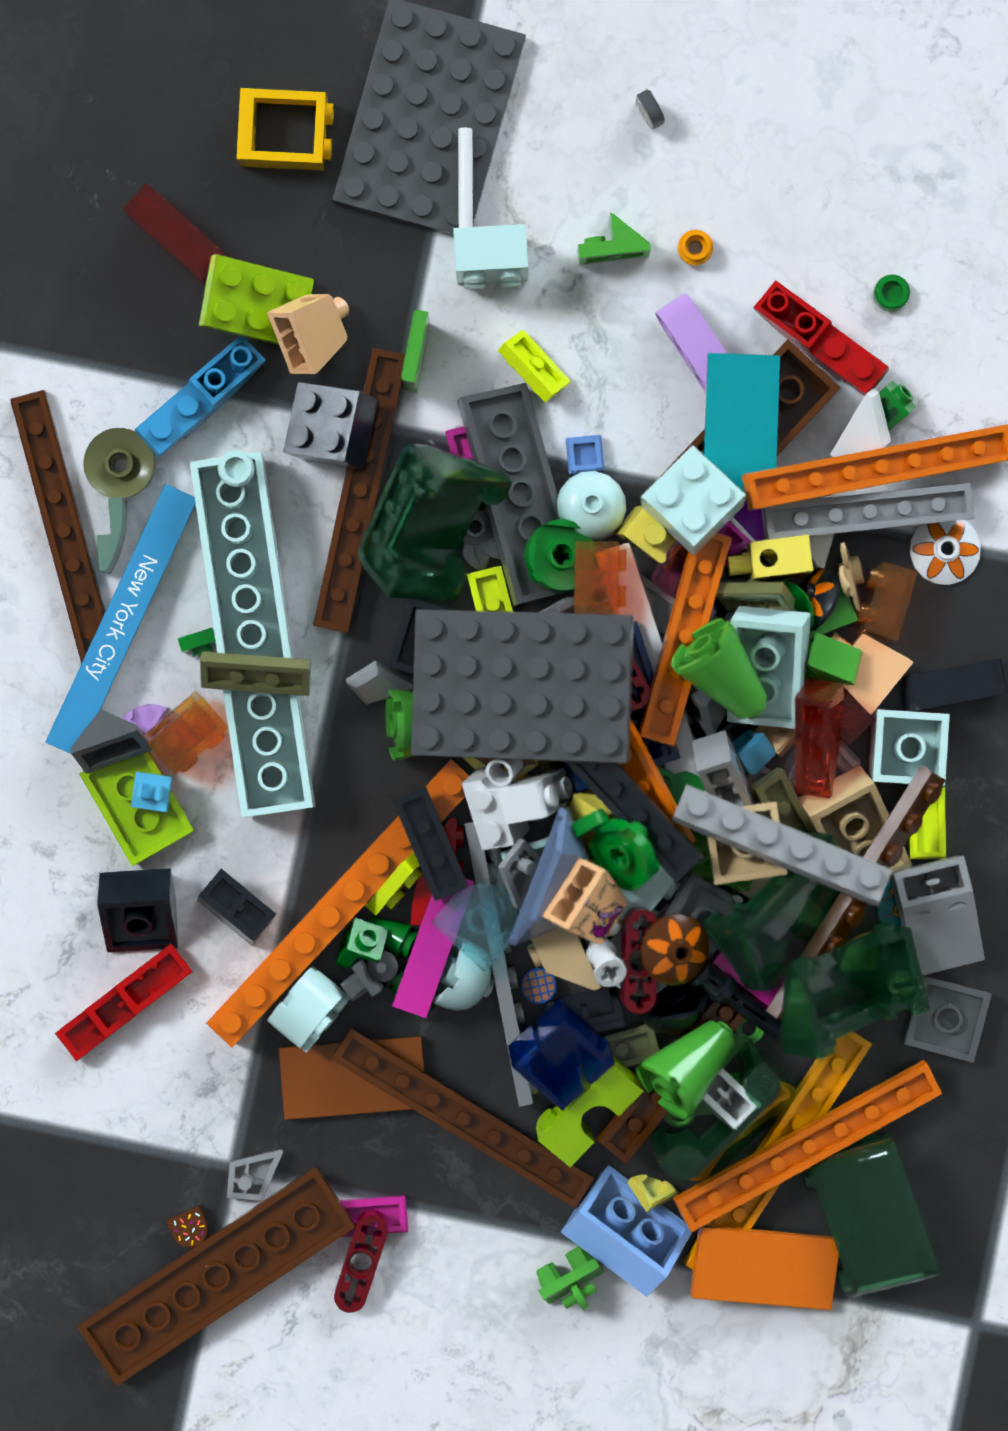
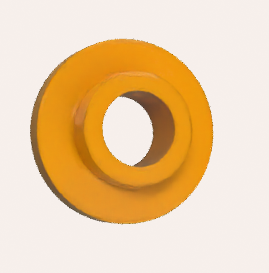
[678,230,713,266]

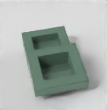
[97,497,127,574]

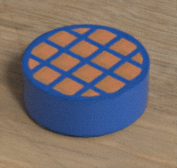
[521,967,557,1004]

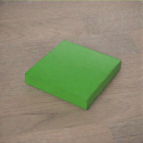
[401,310,430,393]

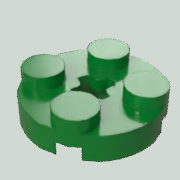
[524,519,597,592]
[590,819,660,891]

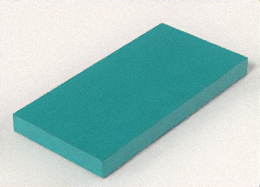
[704,353,780,500]

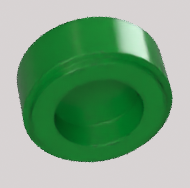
[873,274,910,312]
[572,809,609,838]

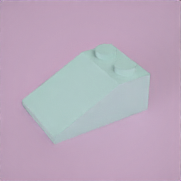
[727,606,810,729]

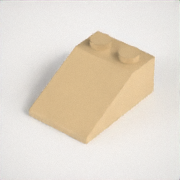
[798,765,913,872]

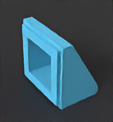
[731,730,776,775]

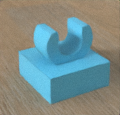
[131,772,173,812]

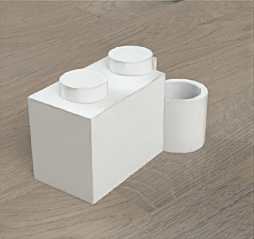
[462,758,530,850]

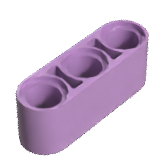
[655,293,727,393]

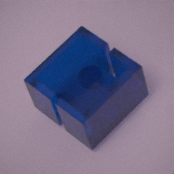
[508,999,615,1111]

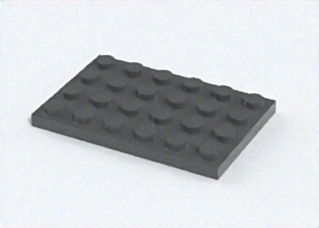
[332,0,526,236]
[411,609,634,763]

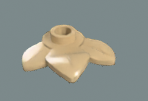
[838,542,865,611]

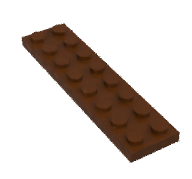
[77,1166,356,1386]

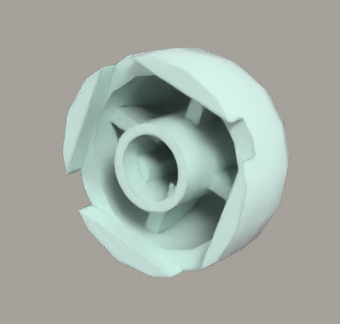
[557,471,626,542]
[432,936,495,1011]

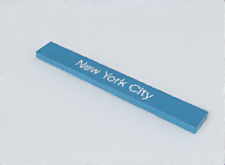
[45,484,196,754]

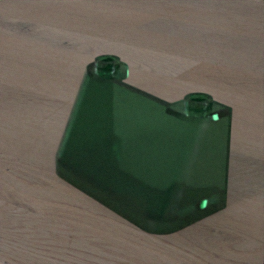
[359,444,513,601]
[702,829,841,991]
[780,922,930,1059]
[649,1039,795,1183]
[801,1131,940,1297]

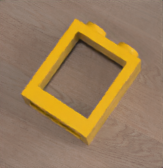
[237,88,334,171]

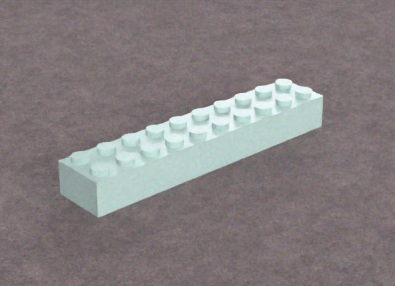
[190,451,316,818]

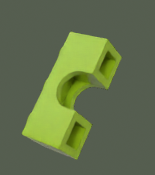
[536,1051,644,1167]

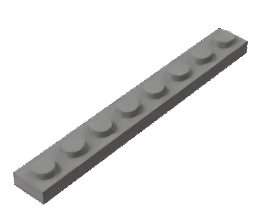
[465,821,539,1107]

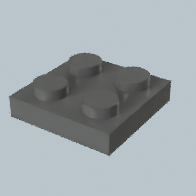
[903,975,992,1063]

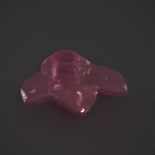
[652,541,688,598]

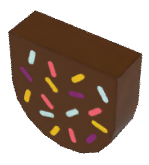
[166,1204,209,1248]

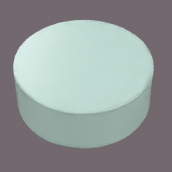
[218,450,255,487]

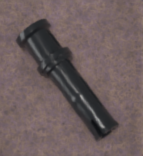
[687,958,785,1038]

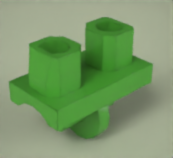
[536,1246,605,1311]

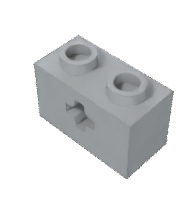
[692,730,753,806]

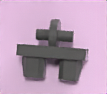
[341,951,399,1001]

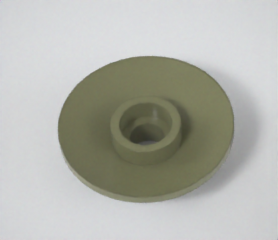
[83,428,155,499]

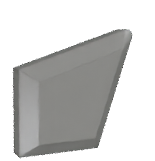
[346,661,413,705]
[498,838,540,910]
[227,1149,283,1201]

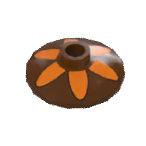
[640,913,709,986]

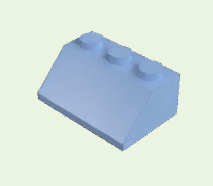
[561,1165,691,1297]

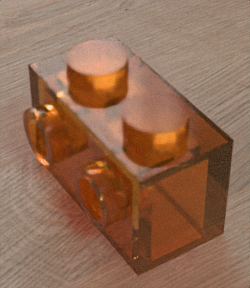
[574,541,627,615]
[856,561,918,643]
[144,691,228,775]

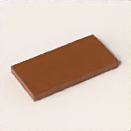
[279,1036,425,1120]

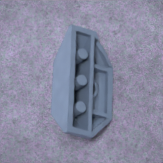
[508,805,591,946]

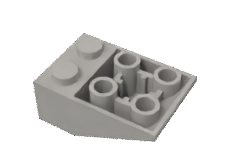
[889,855,985,977]

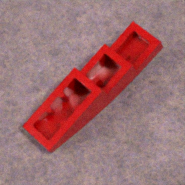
[55,944,193,1062]

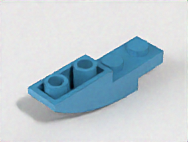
[135,336,266,458]

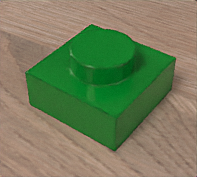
[177,627,216,657]

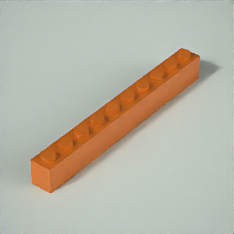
[206,759,469,1048]

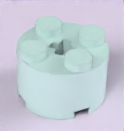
[267,967,350,1053]

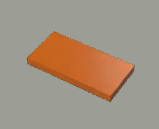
[690,1225,841,1310]

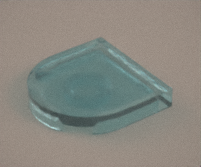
[431,884,518,971]

